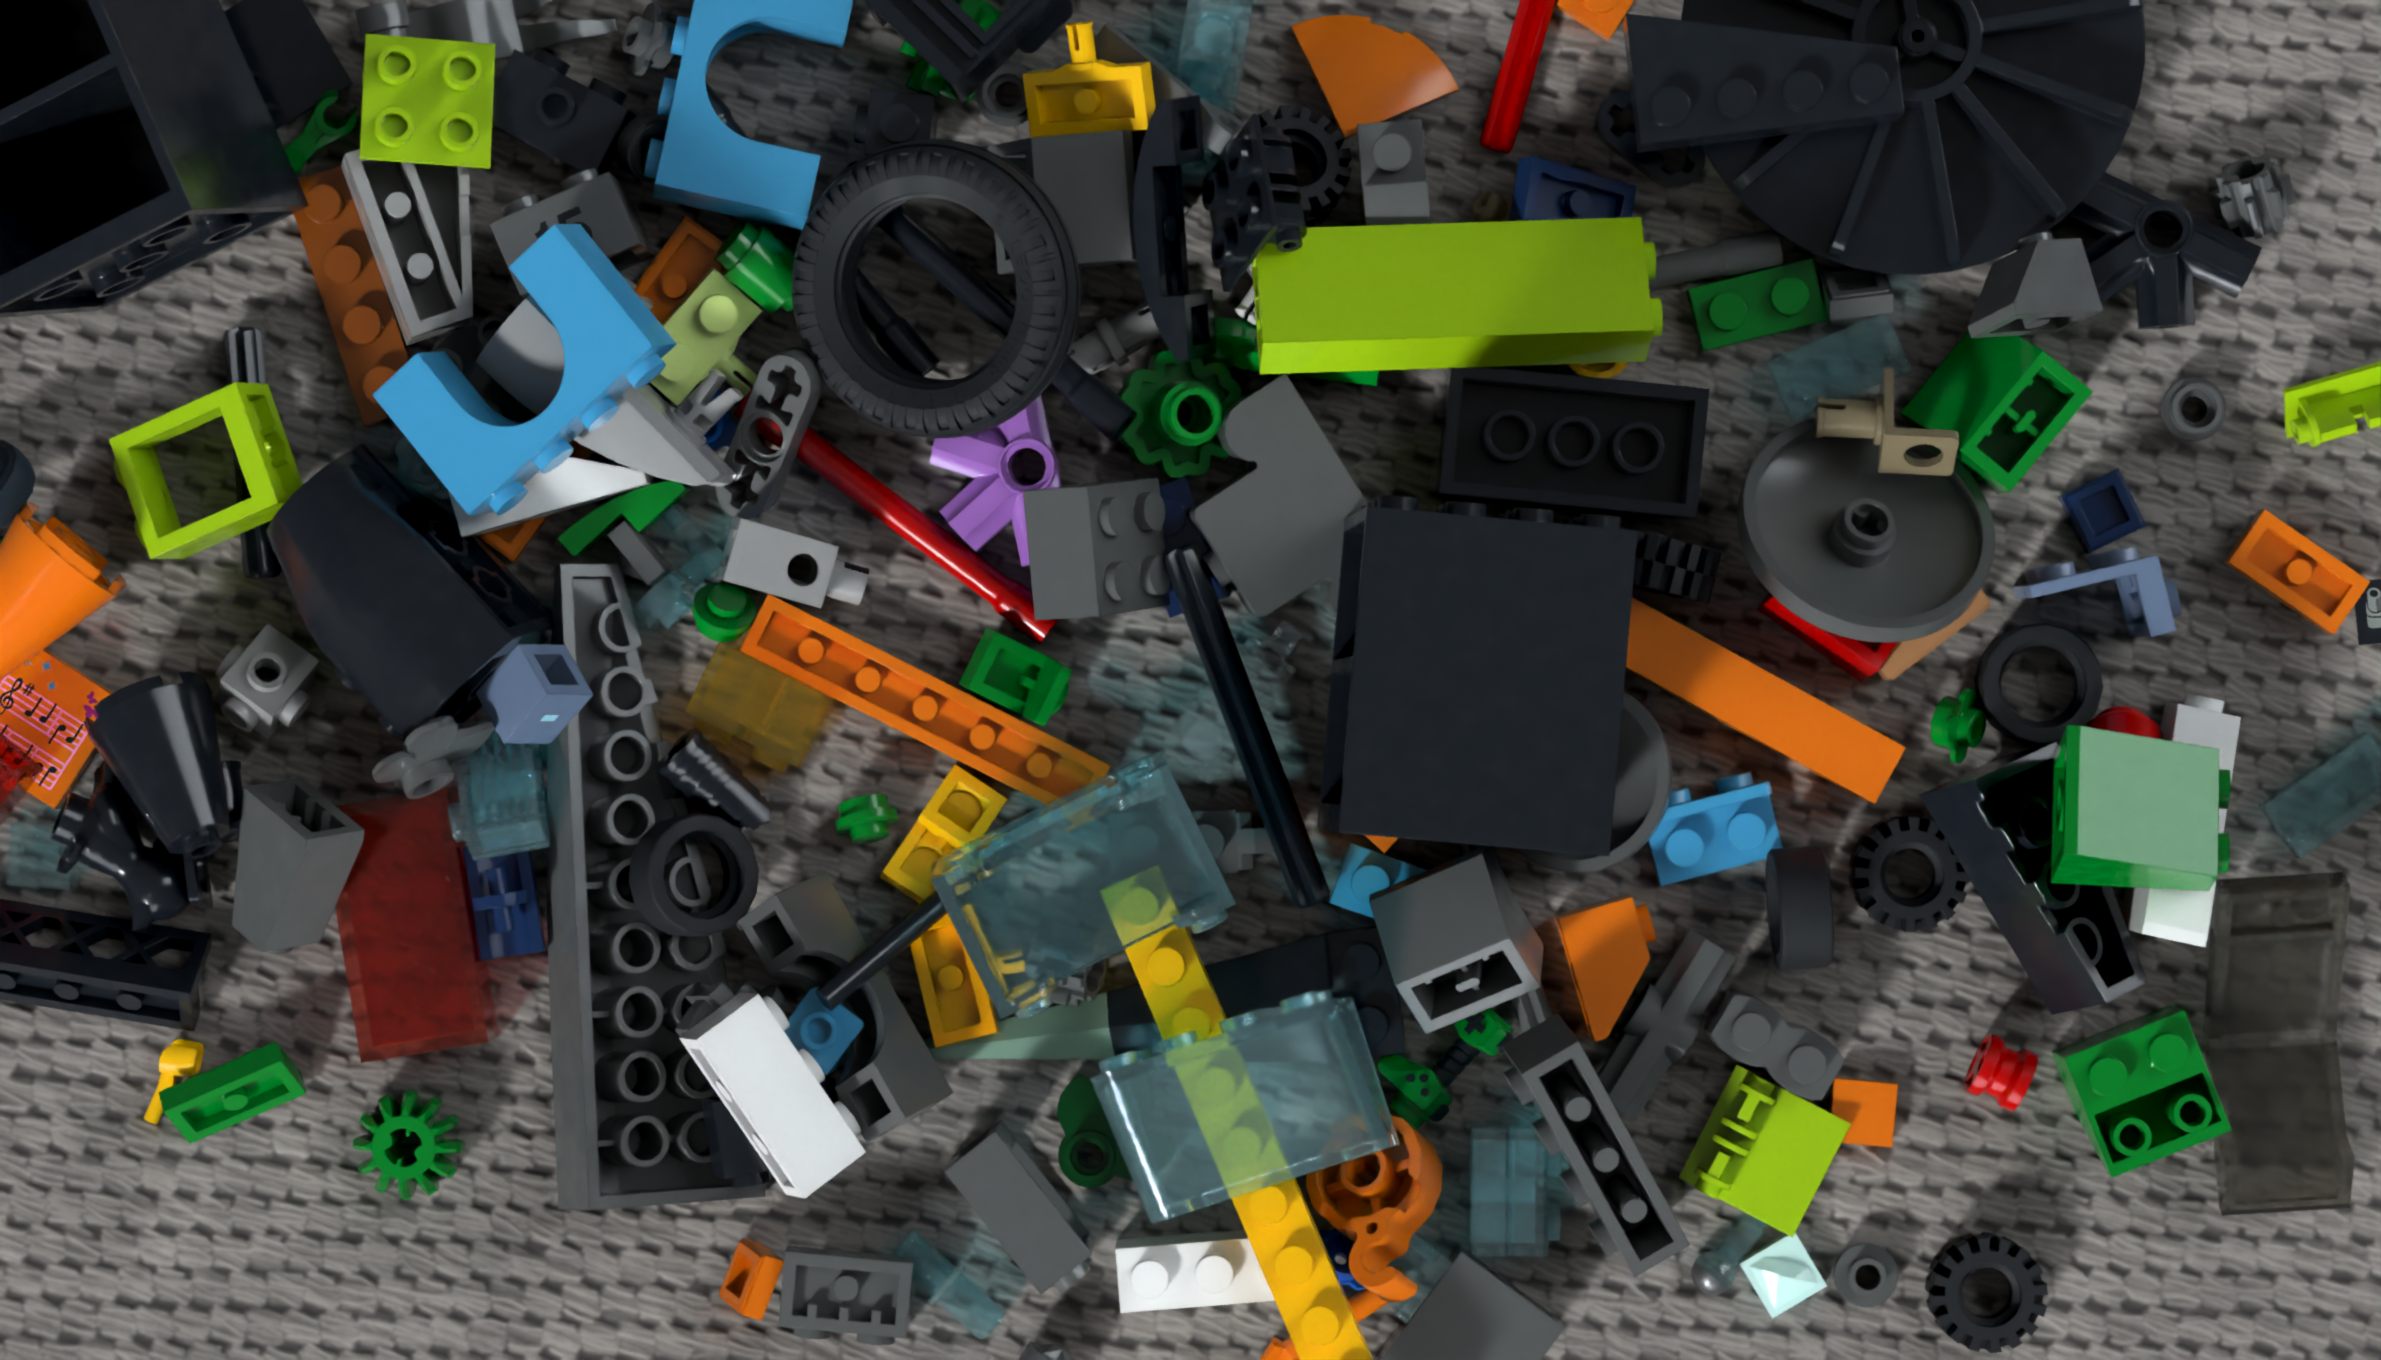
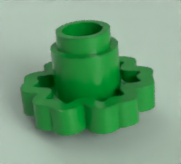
[1117,350,1242,478]

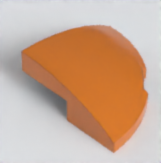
[1291,15,1459,140]

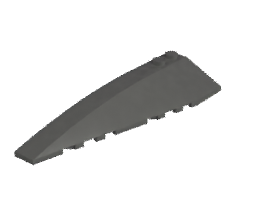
[547,564,766,1210]

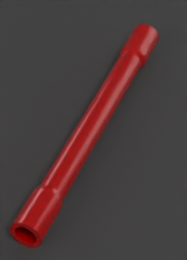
[734,388,1059,645]

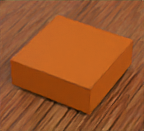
[1828,1077,1898,1148]
[719,1237,784,1321]

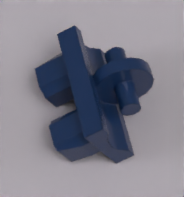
[463,836,547,961]

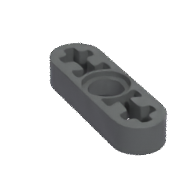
[715,347,825,519]

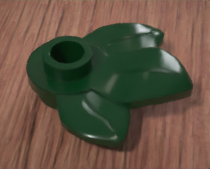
[1057,1074,1178,1188]

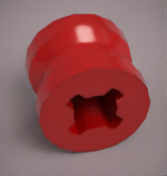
[1964,1033,2038,1112]

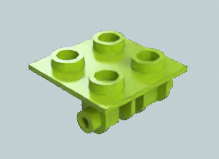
[359,33,496,169]
[1678,1064,1851,1238]

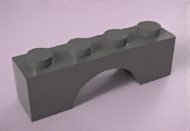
[739,872,954,1143]

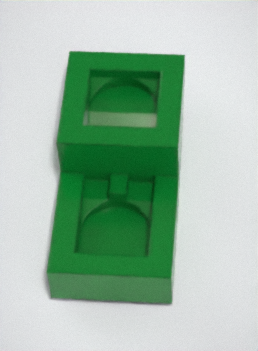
[557,481,692,557]

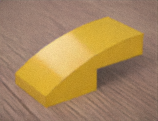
[880,764,1008,903]

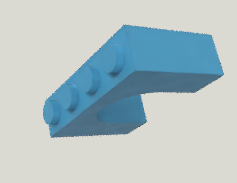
[644,0,853,231]
[372,224,677,516]

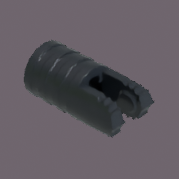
[657,728,773,833]

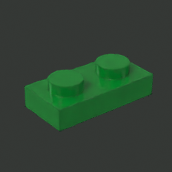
[1686,258,1828,352]
[159,1041,306,1144]

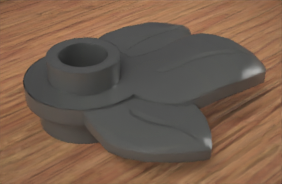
[372,715,495,799]

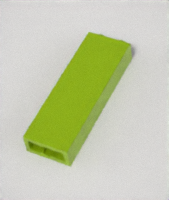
[1252,217,1663,374]

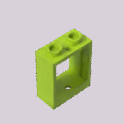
[109,382,303,559]

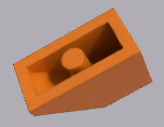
[1554,894,1657,1042]

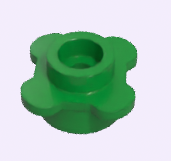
[1931,688,1986,763]

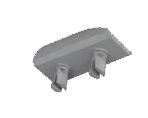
[476,277,744,487]

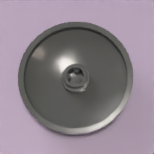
[1737,418,1995,643]

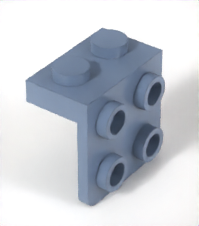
[2013,546,2181,637]

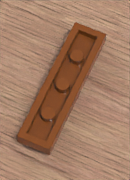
[294,165,412,427]

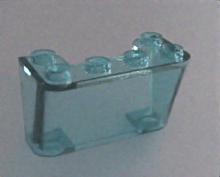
[1090,989,1400,1224]

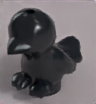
[50,760,190,931]

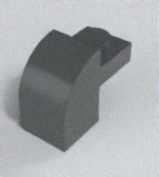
[1356,119,1430,226]

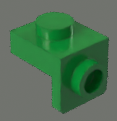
[959,627,1072,726]

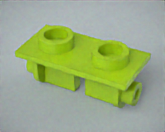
[2283,361,2381,447]

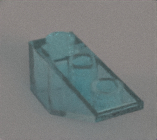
[1176,0,1255,184]

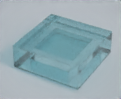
[7,821,77,890]

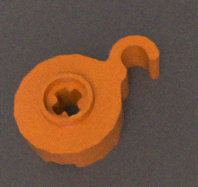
[1306,1108,1443,1303]

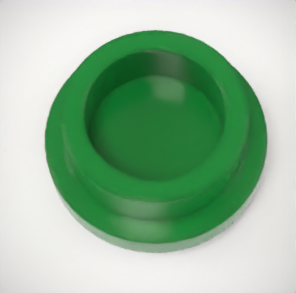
[692,583,757,642]
[834,794,899,844]

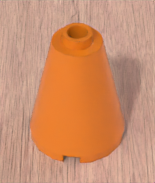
[0,502,127,681]

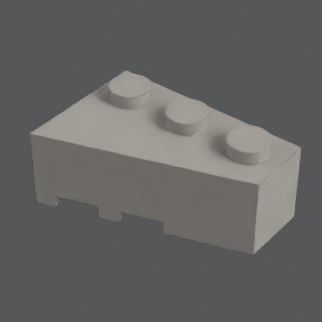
[341,149,473,345]

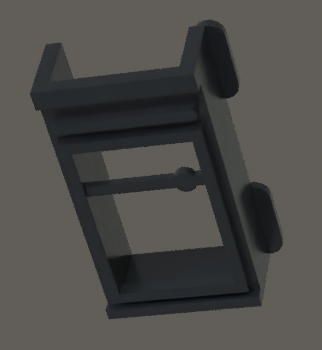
[865,0,1074,103]

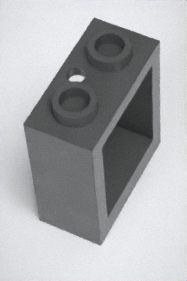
[944,1120,1095,1294]

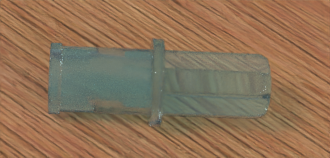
[892,1229,1005,1339]

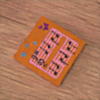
[0,649,114,809]

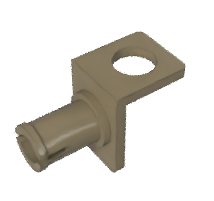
[1815,367,1959,476]

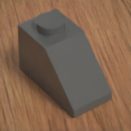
[1967,232,2103,338]

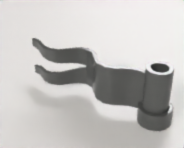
[355,0,619,59]

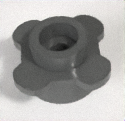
[622,3,676,77]

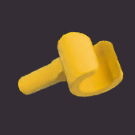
[143,1039,204,1124]

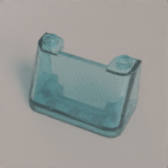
[931,751,1236,1020]

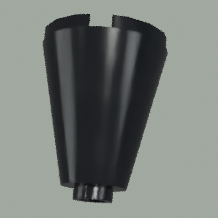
[84,672,230,859]

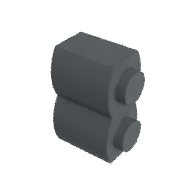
[1703,990,1845,1100]

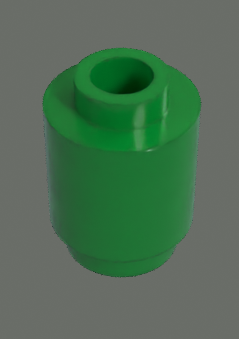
[714,220,795,314]

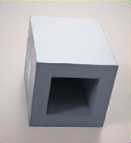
[476,644,593,744]

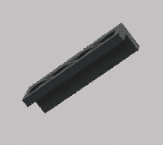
[0,899,211,1031]

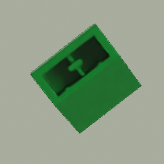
[1899,330,2093,494]
[2051,1005,2232,1178]

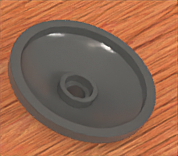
[1514,692,1672,873]

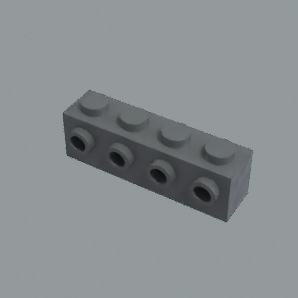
[1502,1013,1690,1277]

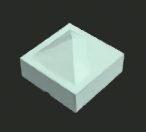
[1738,1232,1827,1319]

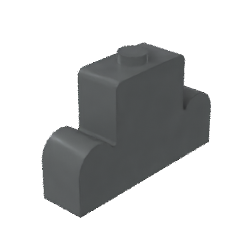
[1187,374,1367,618]

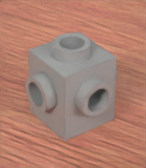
[216,623,320,739]

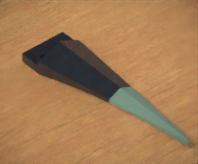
[923,926,1407,1061]

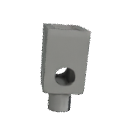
[716,516,869,608]

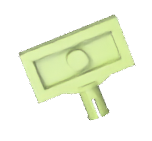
[650,267,762,406]

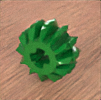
[353,1089,465,1200]

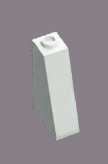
[2121,694,2241,947]

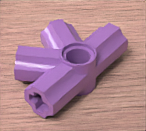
[929,394,1062,567]

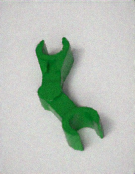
[283,89,358,174]

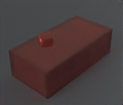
[335,786,499,1063]

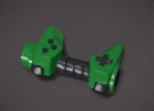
[1378,1008,1514,1129]

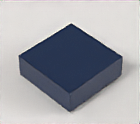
[2058,468,2146,554]

